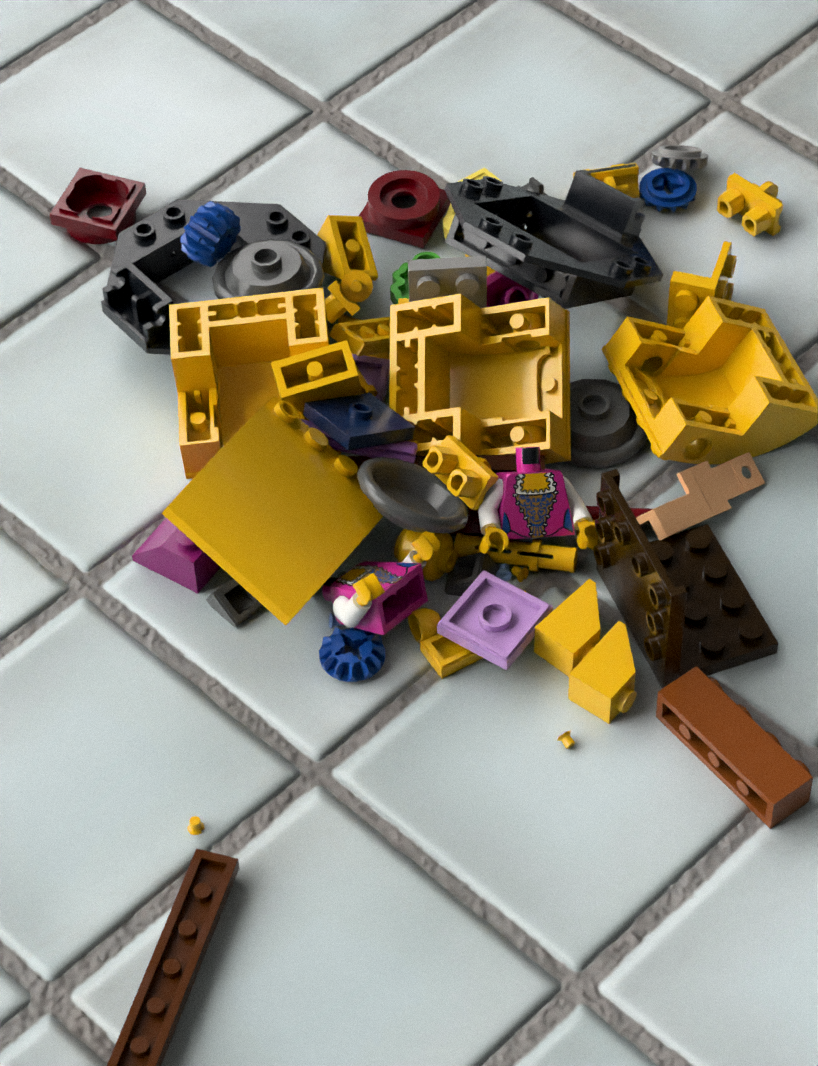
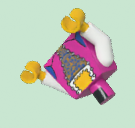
[478,447,598,555]
[322,531,441,635]

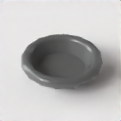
[212,239,325,299]
[565,379,648,468]
[357,457,470,534]

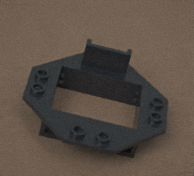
[445,170,663,309]
[101,200,326,355]

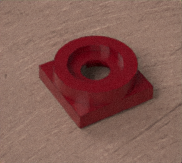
[50,167,147,244]
[359,170,450,248]

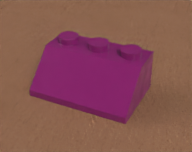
[132,518,221,594]

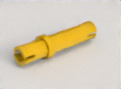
[454,533,578,573]

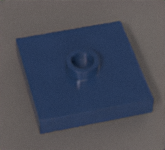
[303,393,415,451]

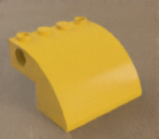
[169,287,341,479]
[389,294,571,464]
[601,296,818,465]
[161,396,383,626]

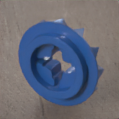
[639,168,697,213]
[319,627,386,682]

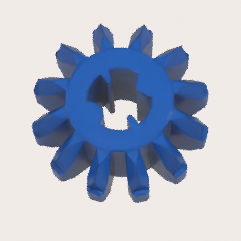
[180,201,241,268]

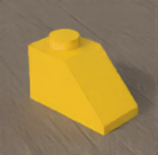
[317,215,378,281]
[534,578,600,677]
[568,621,637,724]

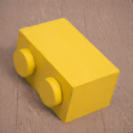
[271,340,362,412]

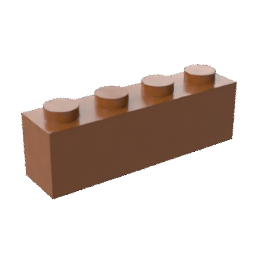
[656,666,813,829]

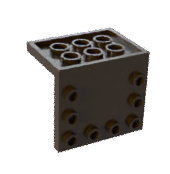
[593,469,778,688]

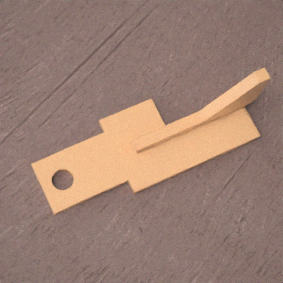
[636,452,765,541]

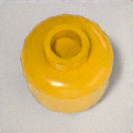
[394,529,457,582]

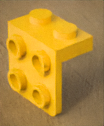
[666,241,737,329]

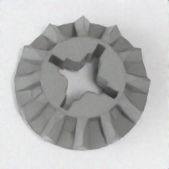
[651,145,709,170]

